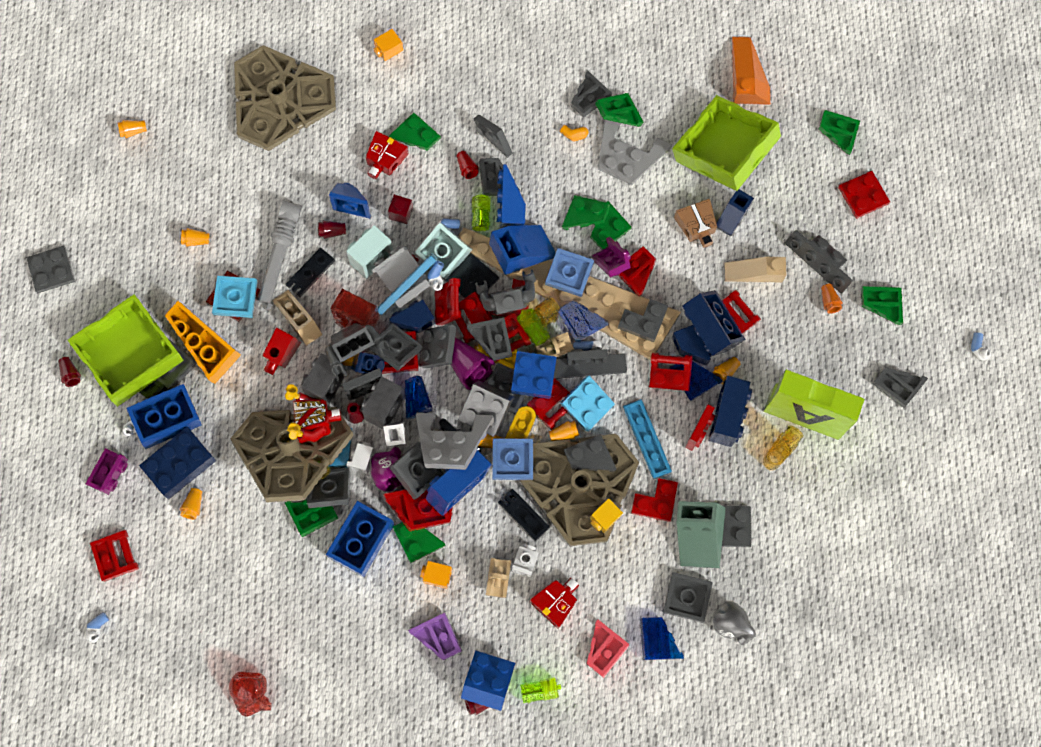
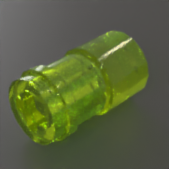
[471,194,491,231]
[517,308,550,346]
[520,677,561,704]

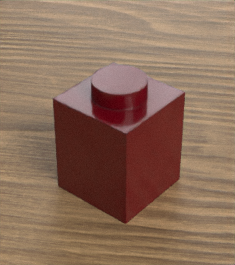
[388,194,413,224]

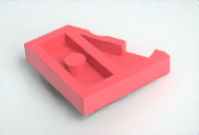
[587,620,629,678]

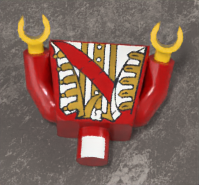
[285,384,342,443]

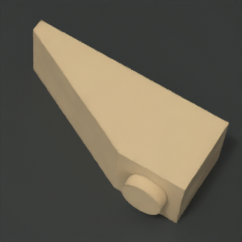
[724,257,786,283]
[272,290,323,346]

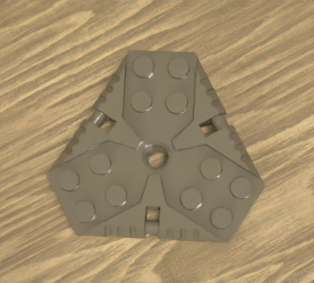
[234,45,336,151]
[230,407,354,502]
[519,434,639,547]

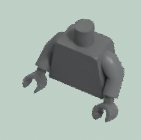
[475,270,536,314]
[326,323,391,380]

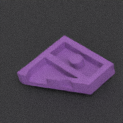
[408,613,462,660]

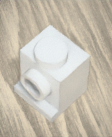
[383,421,410,446]
[347,441,375,474]
[512,544,539,578]

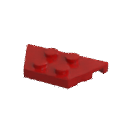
[383,490,453,531]

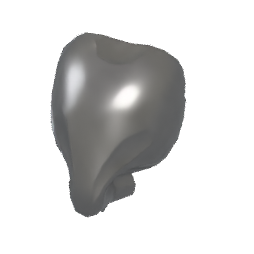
[713,601,756,646]

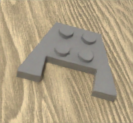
[598,120,672,185]
[416,413,494,470]

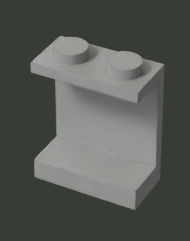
[372,246,431,308]

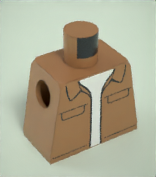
[674,199,717,248]

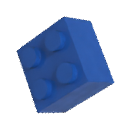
[511,351,557,399]
[461,650,515,711]

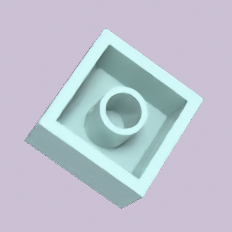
[415,223,473,278]
[346,225,393,279]

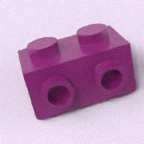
[592,237,631,278]
[85,448,128,495]

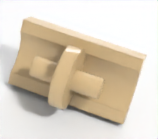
[534,332,574,357]
[486,558,511,598]

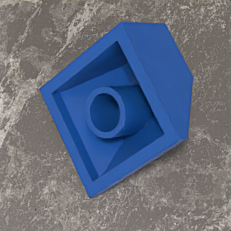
[329,183,371,219]

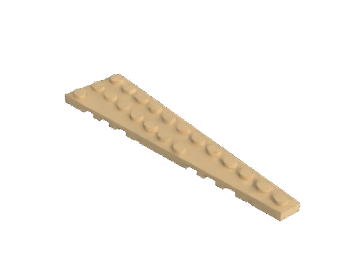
[458,228,681,360]

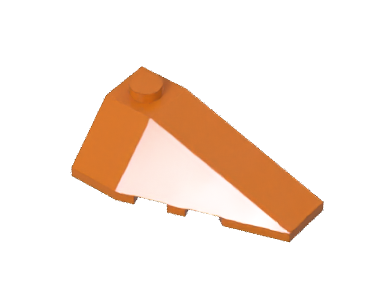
[732,37,770,105]

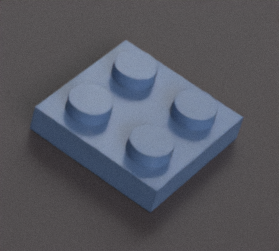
[545,248,594,297]
[492,439,533,480]

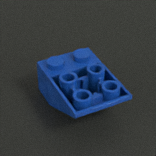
[496,164,526,227]
[489,225,556,275]

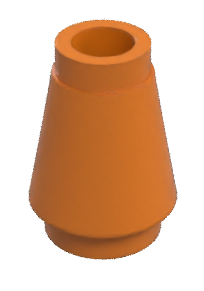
[821,284,843,314]

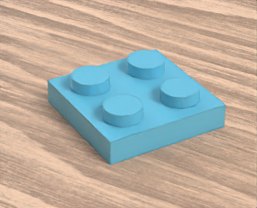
[212,276,257,318]
[560,376,615,432]

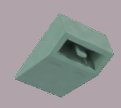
[676,501,725,569]

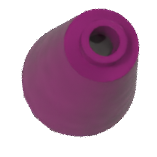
[450,337,495,390]

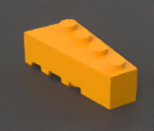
[165,301,241,384]

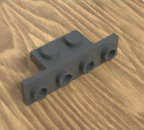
[785,230,853,293]
[554,347,627,379]

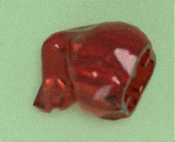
[229,672,272,717]

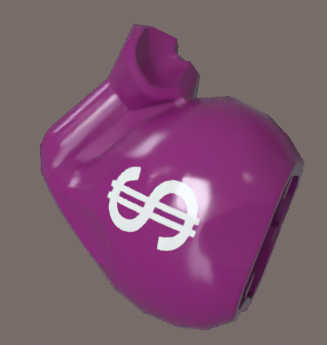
[370,447,402,492]

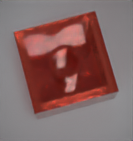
[330,288,380,328]

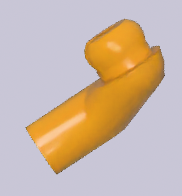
[560,125,589,142]

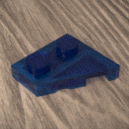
[557,299,609,342]
[670,361,723,401]
[405,375,432,419]
[640,617,684,661]

